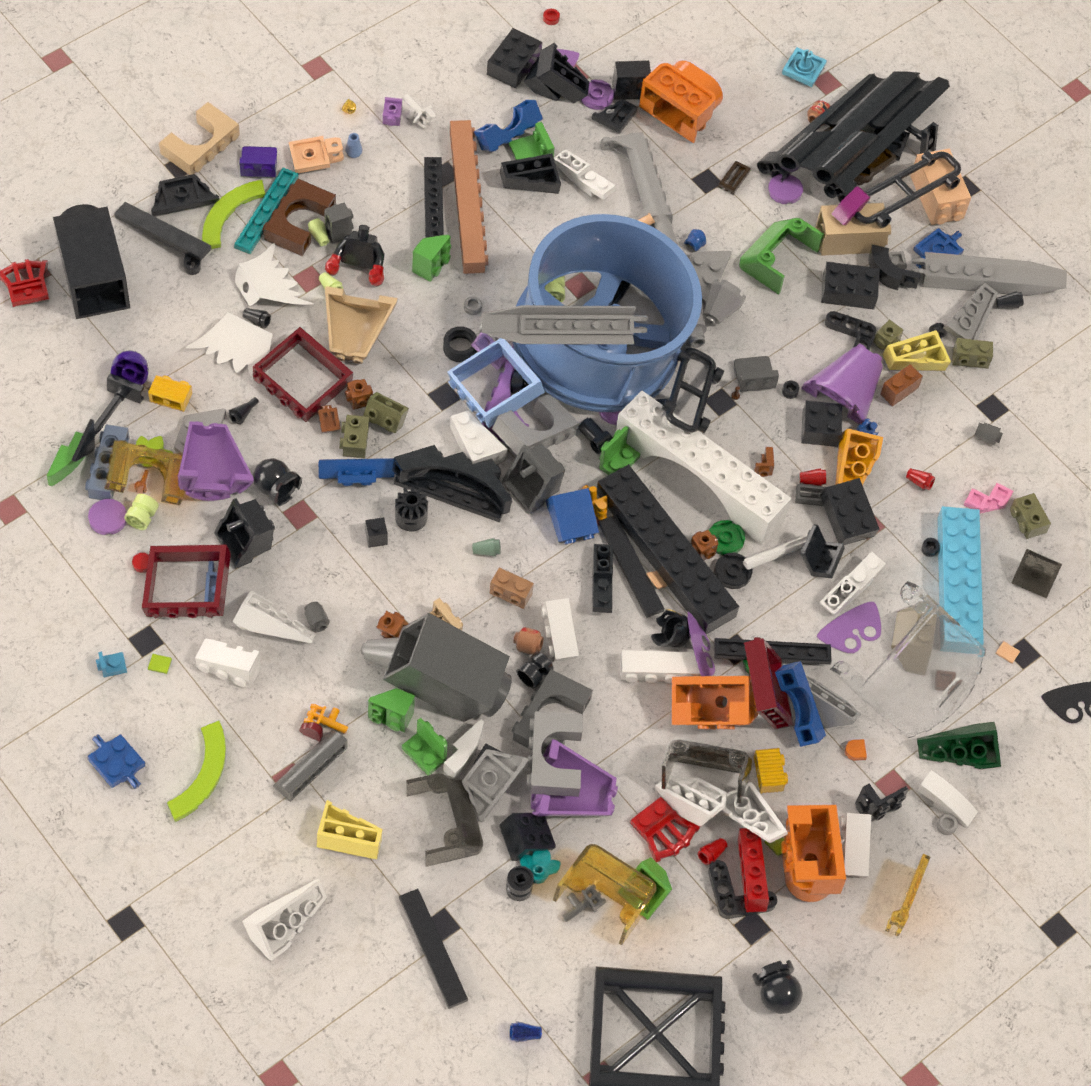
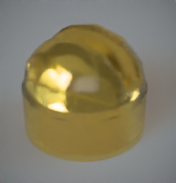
[342,99,356,114]

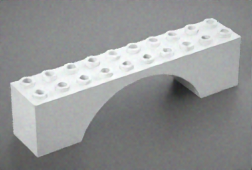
[616,391,791,545]

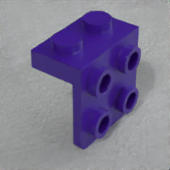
[239,146,277,177]

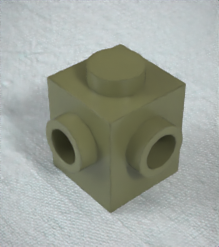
[873,319,904,350]

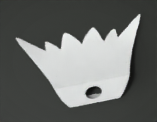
[235,243,314,306]
[185,312,273,376]

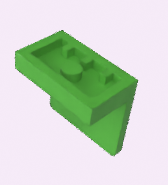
[509,122,555,160]
[599,426,641,475]
[402,718,448,776]

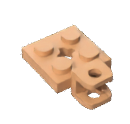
[289,136,344,173]

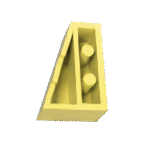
[882,330,951,371]
[317,800,383,860]

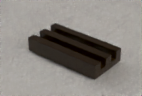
[718,161,751,195]

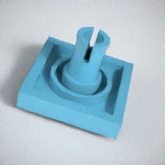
[782,47,827,87]

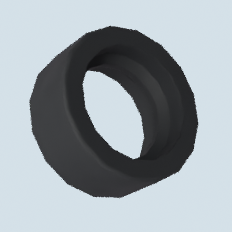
[443,326,477,362]

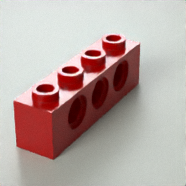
[737,828,769,912]

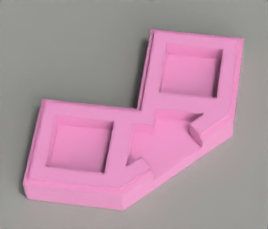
[964,483,1013,514]

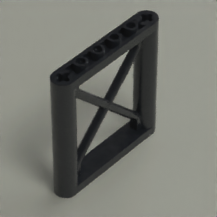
[589,966,726,1086]

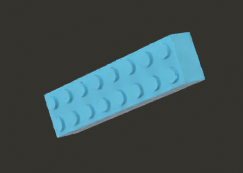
[937,506,984,655]

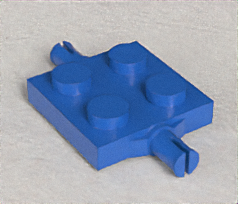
[913,228,964,268]
[87,734,145,789]

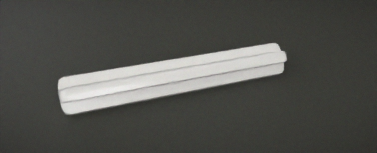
[743,536,807,569]

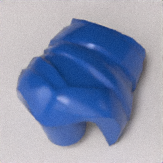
[684,229,706,252]
[855,418,879,435]

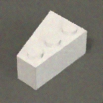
[450,411,508,464]
[541,598,579,662]
[195,639,261,688]
[840,813,871,877]

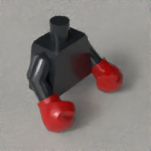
[325,225,385,287]

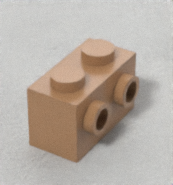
[489,567,534,609]

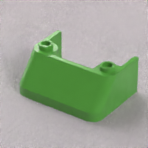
[739,218,824,295]

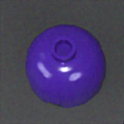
[110,350,149,385]

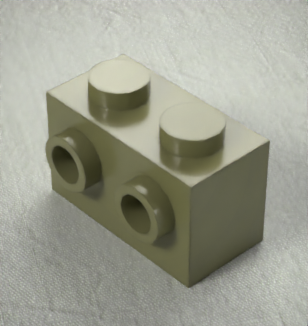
[952,338,993,369]
[363,392,409,433]
[339,415,369,458]
[1010,493,1051,539]

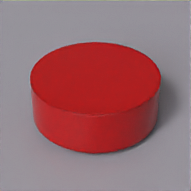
[543,8,560,25]
[132,552,149,573]

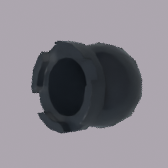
[253,458,302,506]
[752,960,803,1014]

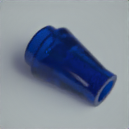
[509,1021,542,1043]

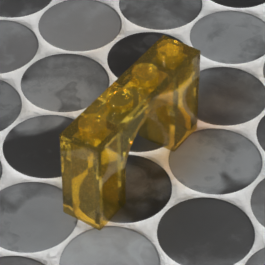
[104,440,185,506]

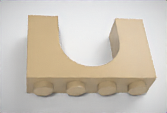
[159,102,240,175]

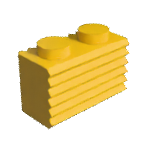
[148,375,193,412]
[753,748,788,794]

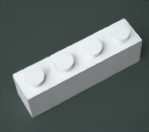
[620,650,701,683]

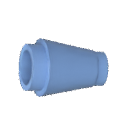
[345,133,363,158]

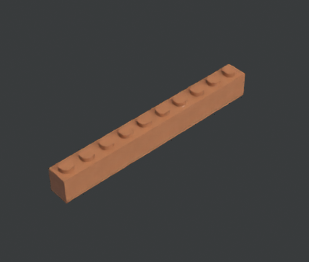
[450,120,488,274]

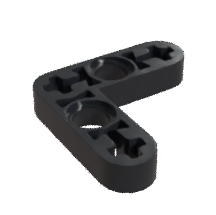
[825,311,876,351]
[708,860,777,919]

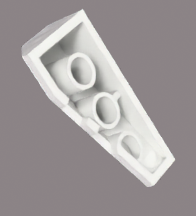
[722,782,788,843]
[243,879,327,961]

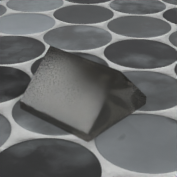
[1011,549,1062,598]

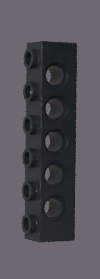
[424,157,444,238]

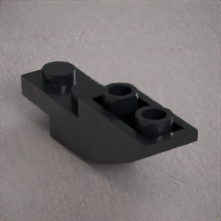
[592,544,613,613]

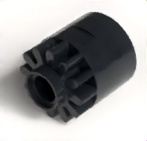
[395,487,428,532]

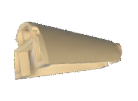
[325,286,398,364]

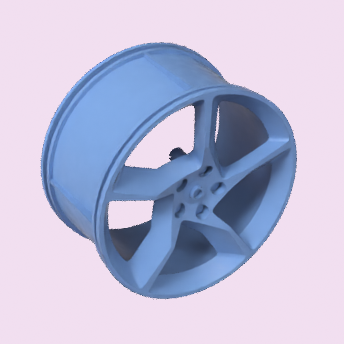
[512,214,702,412]

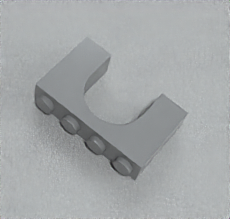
[492,394,579,455]
[527,711,583,797]

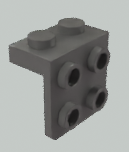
[734,356,779,392]

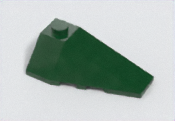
[917,722,1001,769]

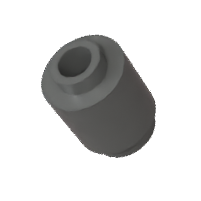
[974,422,1003,446]
[304,601,330,632]

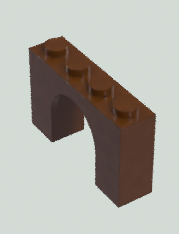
[263,178,336,256]

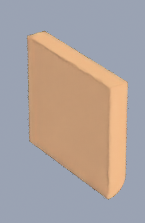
[646,571,668,589]
[995,641,1020,663]

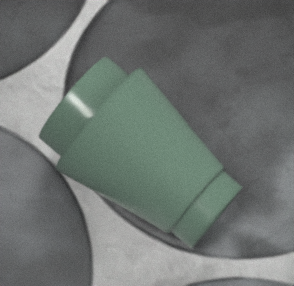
[472,538,501,557]

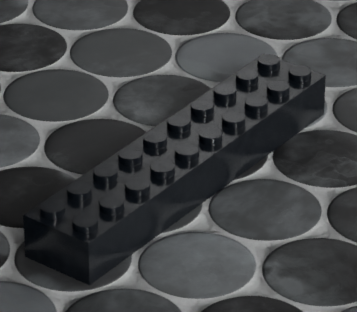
[597,464,739,635]

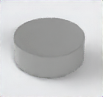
[464,297,482,315]
[937,814,958,835]

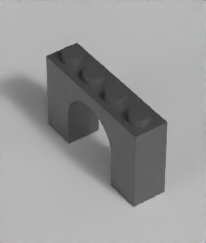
[511,669,593,756]

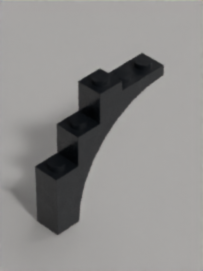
[392,445,512,514]

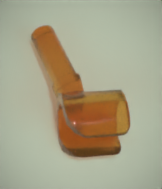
[134,470,149,493]

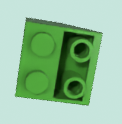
[412,234,451,282]
[368,688,415,733]

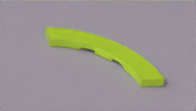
[202,180,265,249]
[167,720,226,822]

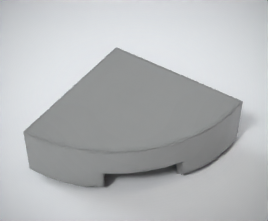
[889,251,907,269]

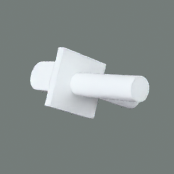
[402,94,436,129]

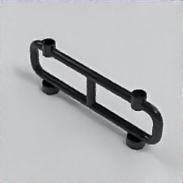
[854,151,961,228]
[661,348,724,433]

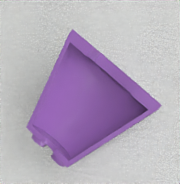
[801,344,883,424]
[178,421,254,501]
[531,739,618,816]

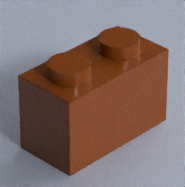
[880,364,923,407]

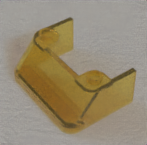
[553,844,656,945]

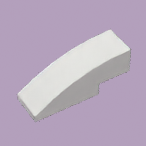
[443,719,484,781]
[918,770,978,828]

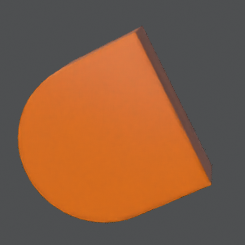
[845,739,867,761]

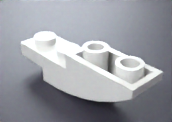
[554,149,616,200]
[820,552,886,616]

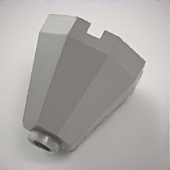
[703,278,746,325]

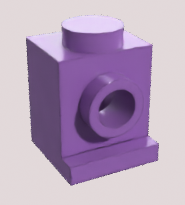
[383,97,402,126]

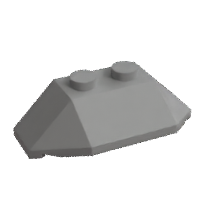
[806,675,861,728]

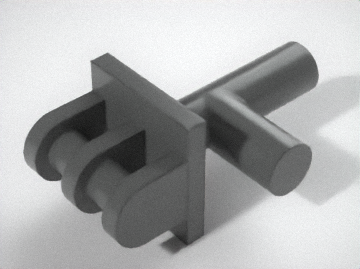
[562,884,607,922]

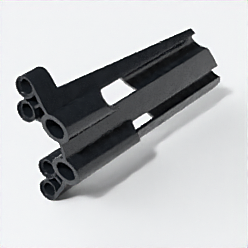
[757,71,950,202]

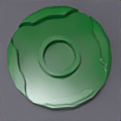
[709,520,745,555]

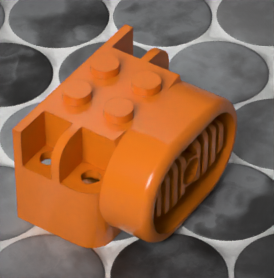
[639,60,723,143]
[672,676,759,730]
[781,805,846,902]

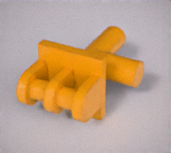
[582,485,607,521]
[303,704,348,734]

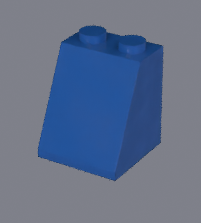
[545,488,599,545]

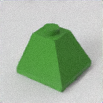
[618,858,672,920]

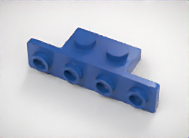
[318,458,395,486]

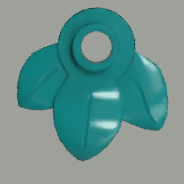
[520,850,561,884]

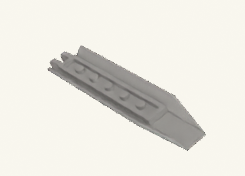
[911,252,1067,296]
[482,305,648,344]

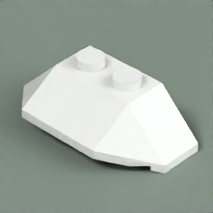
[655,775,727,827]

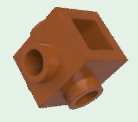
[345,379,373,410]
[691,530,718,560]
[376,611,408,638]

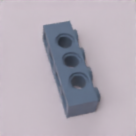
[85,424,130,500]

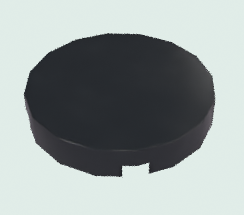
[714,553,753,589]

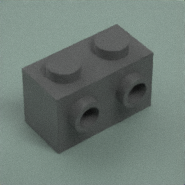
[325,202,354,244]

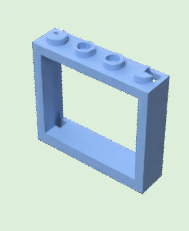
[447,338,545,428]

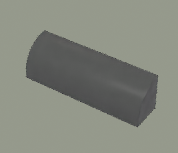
[273,730,348,802]

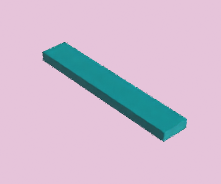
[234,168,299,254]

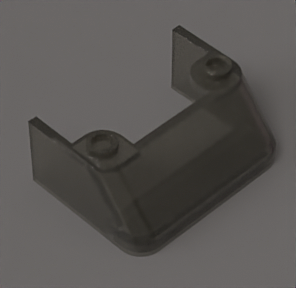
[662,739,752,803]
[406,773,483,867]

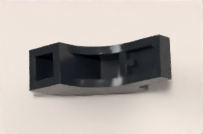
[868,244,921,291]

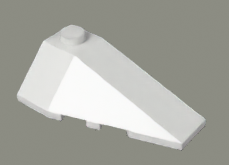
[233,590,316,643]

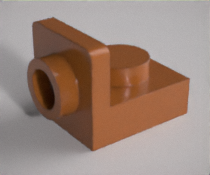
[317,405,340,433]
[754,447,774,477]

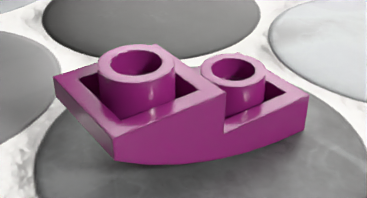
[831,186,871,225]

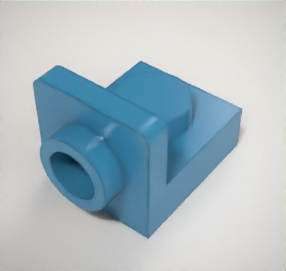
[96,651,127,678]

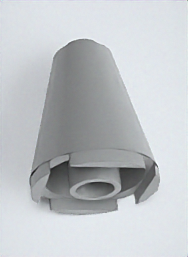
[361,637,399,668]

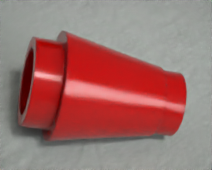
[800,468,826,487]
[906,468,935,490]
[698,838,728,865]

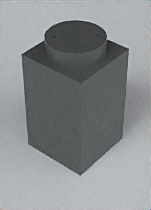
[383,613,512,722]

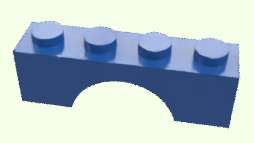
[474,100,543,152]
[775,661,826,747]

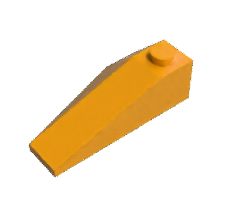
[835,429,883,485]

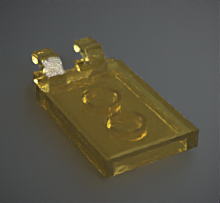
[885,854,931,936]

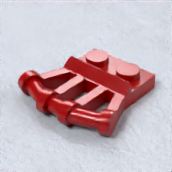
[0,259,49,307]
[630,797,700,862]

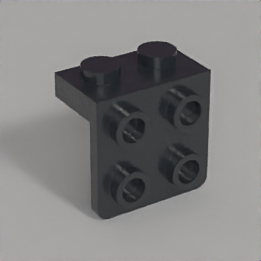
[801,524,845,579]
[855,783,909,821]
[499,813,556,861]

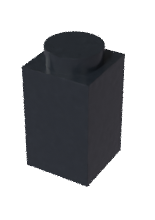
[53,204,131,319]

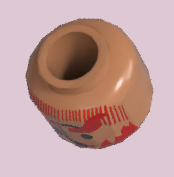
[807,100,831,126]
[513,627,544,655]

